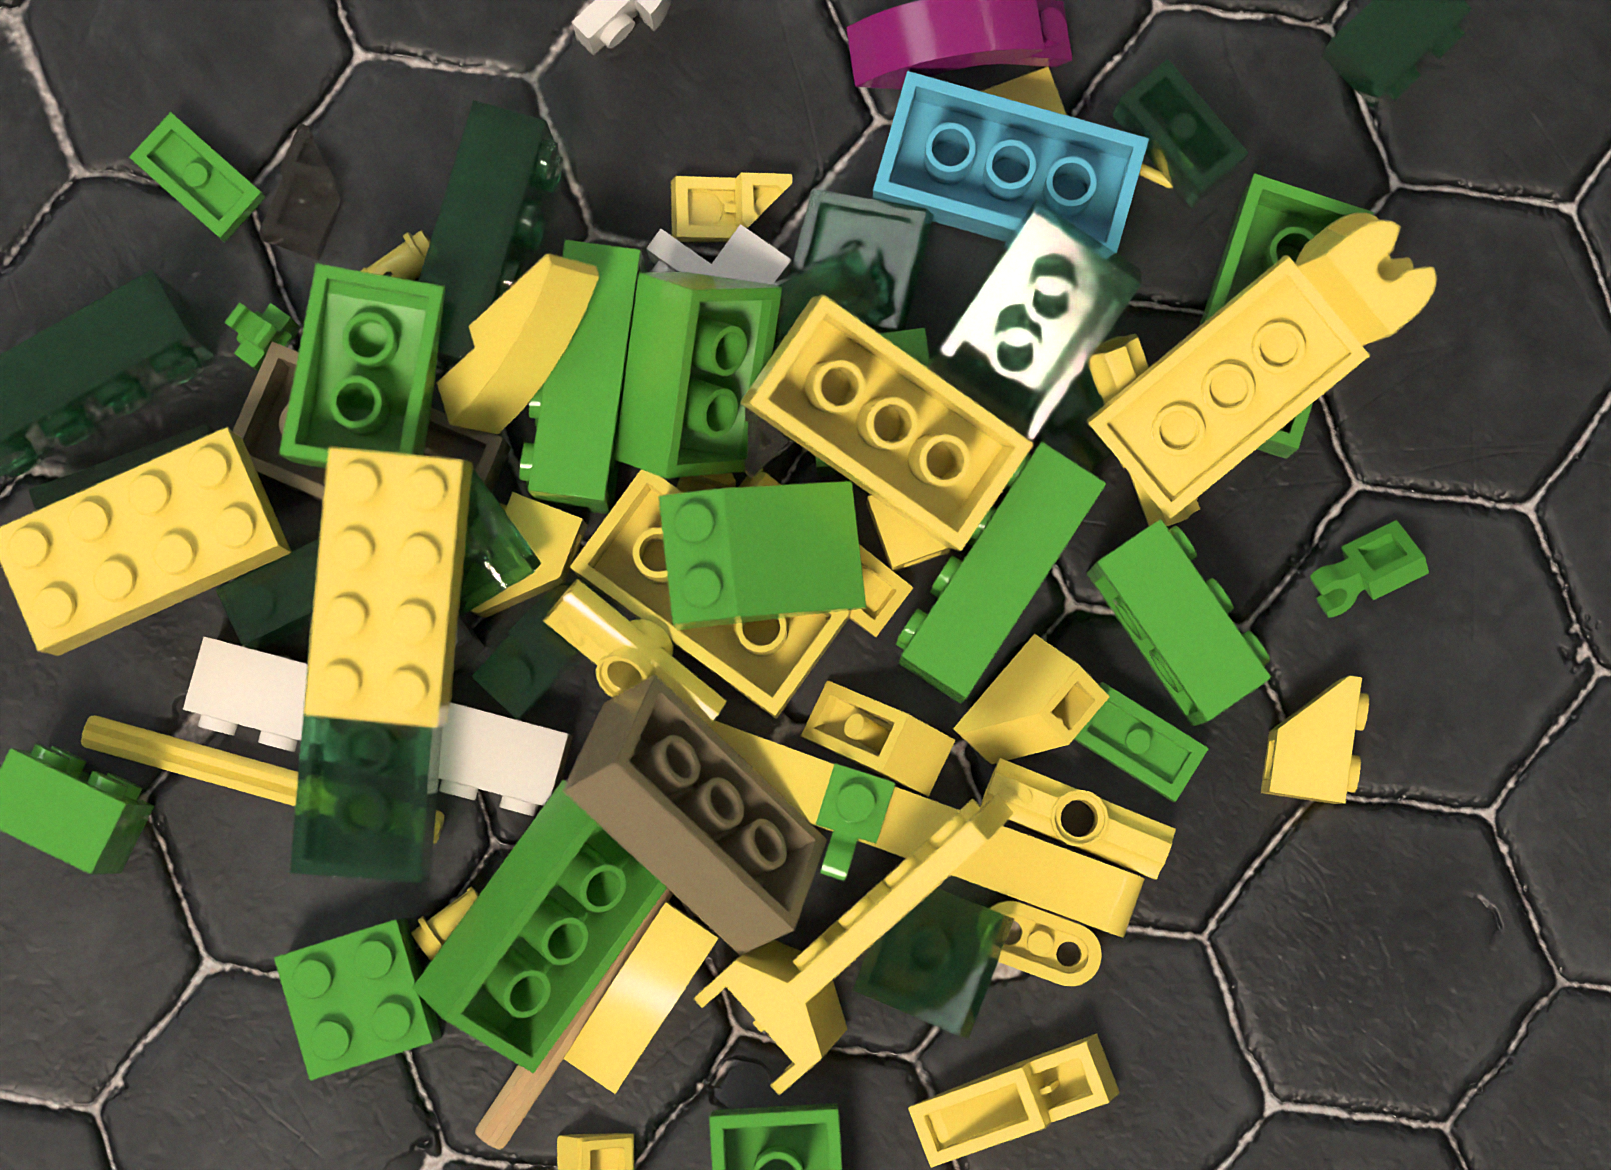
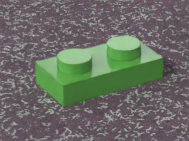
[129,112,266,243]
[1074,682,1209,802]

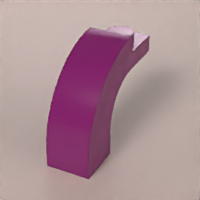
[846,0,1072,90]

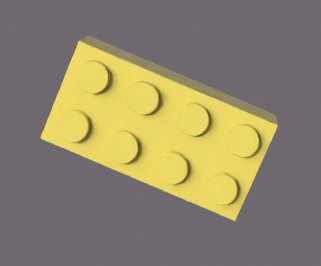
[740,295,1033,551]
[0,427,292,656]
[304,448,472,727]
[570,469,850,719]

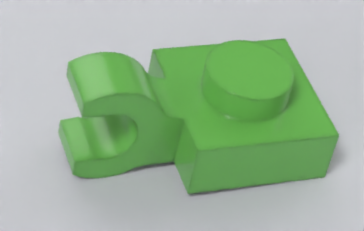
[224,302,301,372]
[1310,520,1429,618]
[815,764,895,881]

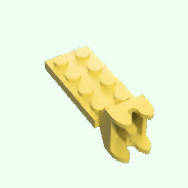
[1087,212,1436,520]
[694,794,1014,1095]

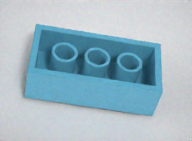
[872,71,1149,271]

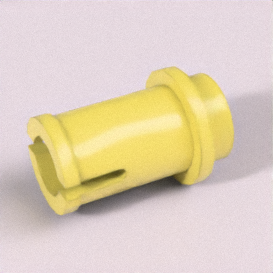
[360,230,443,281]
[411,886,479,961]

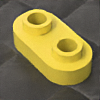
[978,901,1102,986]

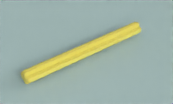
[81,715,444,844]

